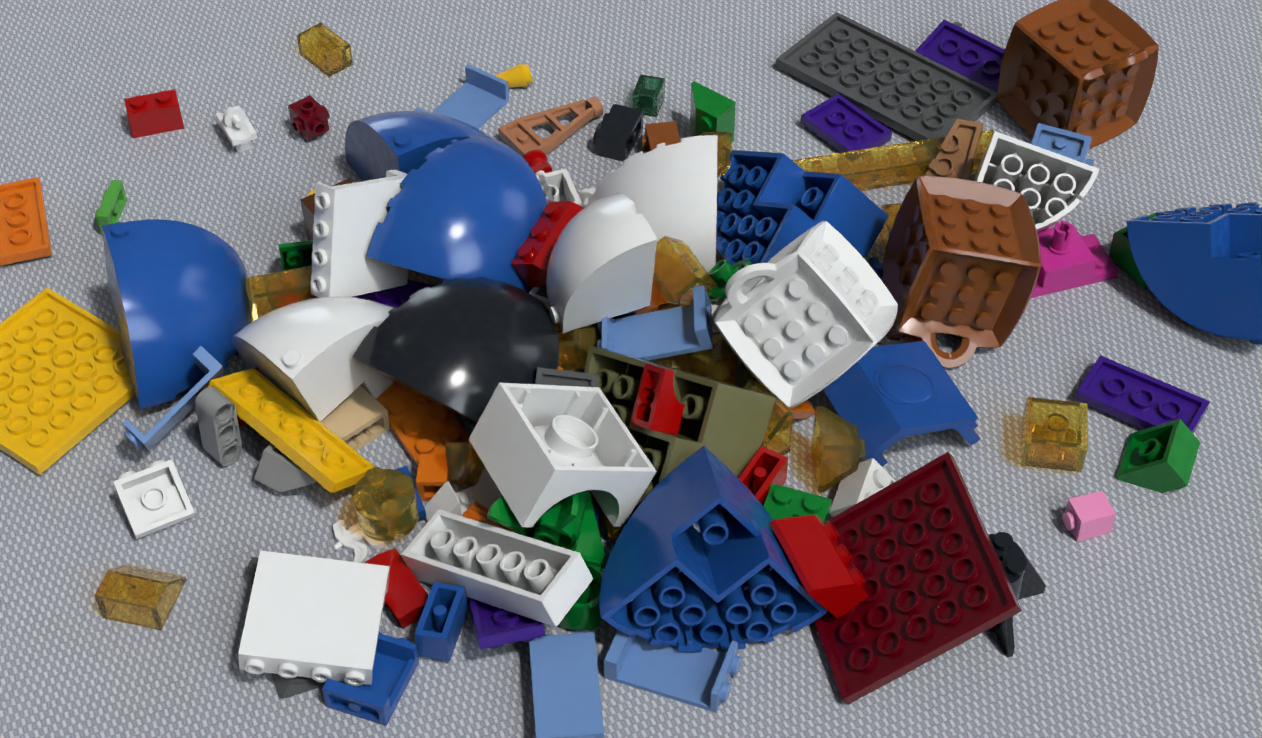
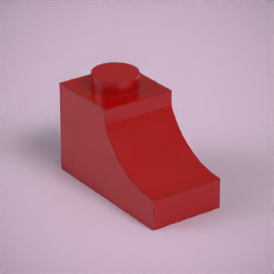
[630,363,685,435]

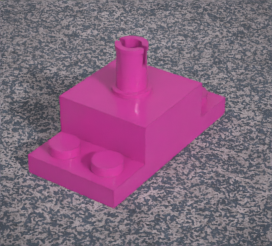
[1031,221,1118,298]

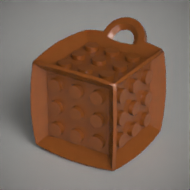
[998,0,1159,149]
[883,176,1041,368]

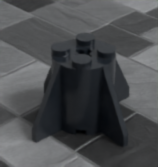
[984,532,1046,657]

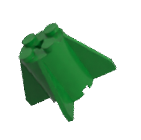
[487,490,605,566]

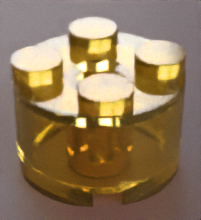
[352,467,419,542]

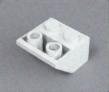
[829,458,896,517]

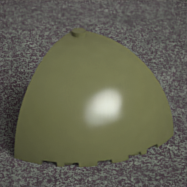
[584,345,776,517]

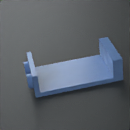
[414,64,509,129]
[1031,123,1094,166]
[598,285,713,361]
[122,346,225,452]
[604,630,742,713]
[529,632,604,738]

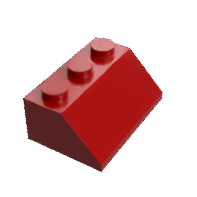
[511,201,584,287]
[770,514,869,619]

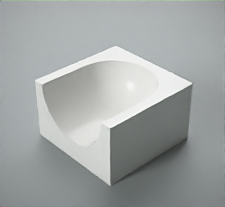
[468,382,657,527]

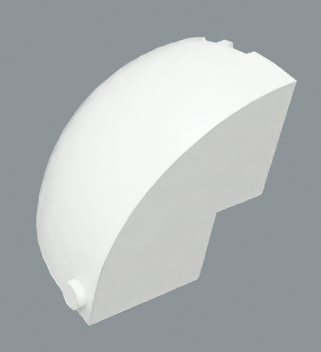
[587,135,718,311]
[232,297,394,422]

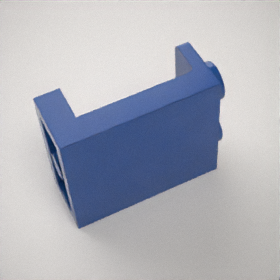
[322,631,419,726]

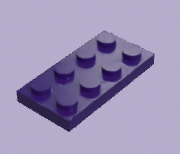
[915,20,1005,93]
[1075,355,1210,434]

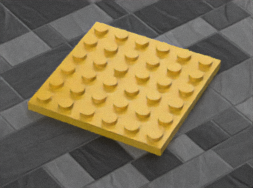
[0,287,135,475]

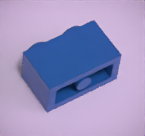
[415,581,468,662]

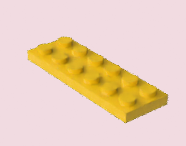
[208,368,376,493]

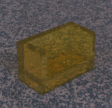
[297,22,353,77]

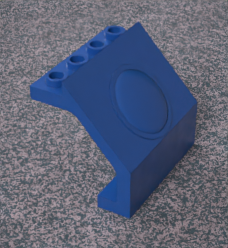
[823,341,981,466]

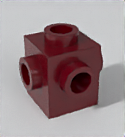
[288,95,330,141]

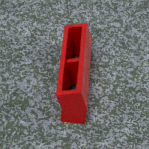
[364,548,429,629]

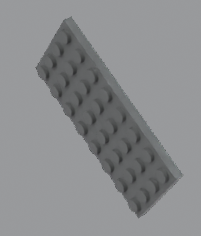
[776,12,998,152]

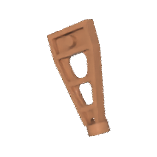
[498,96,603,157]

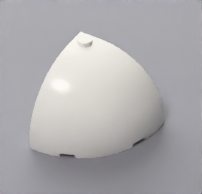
[973,131,1100,233]
[546,193,657,333]

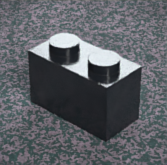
[593,104,643,162]

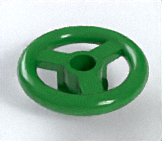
[707,259,752,302]

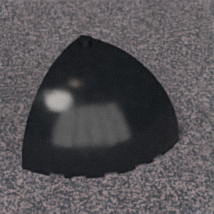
[353,277,559,427]

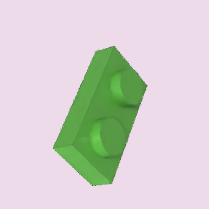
[95,180,127,236]

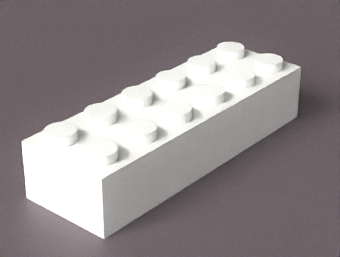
[401,509,593,627]

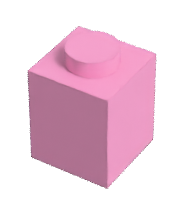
[1063,491,1116,541]

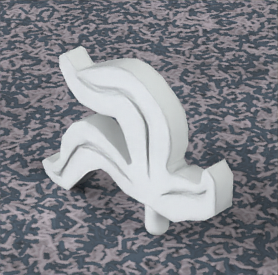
[333,520,385,563]

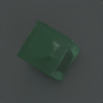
[633,74,665,117]

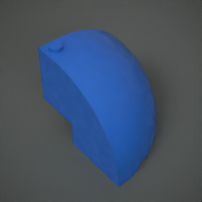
[345,111,490,181]
[367,135,547,293]
[716,150,889,265]
[1127,202,1262,344]
[102,219,254,409]
[599,446,829,652]

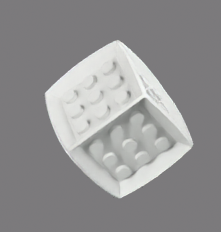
[714,221,898,409]

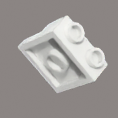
[113,459,195,539]

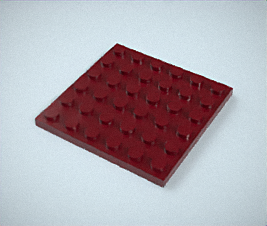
[814,452,1022,705]

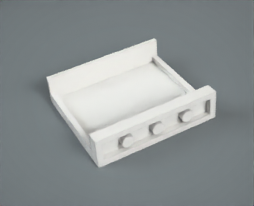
[310,170,408,298]
[238,550,389,686]

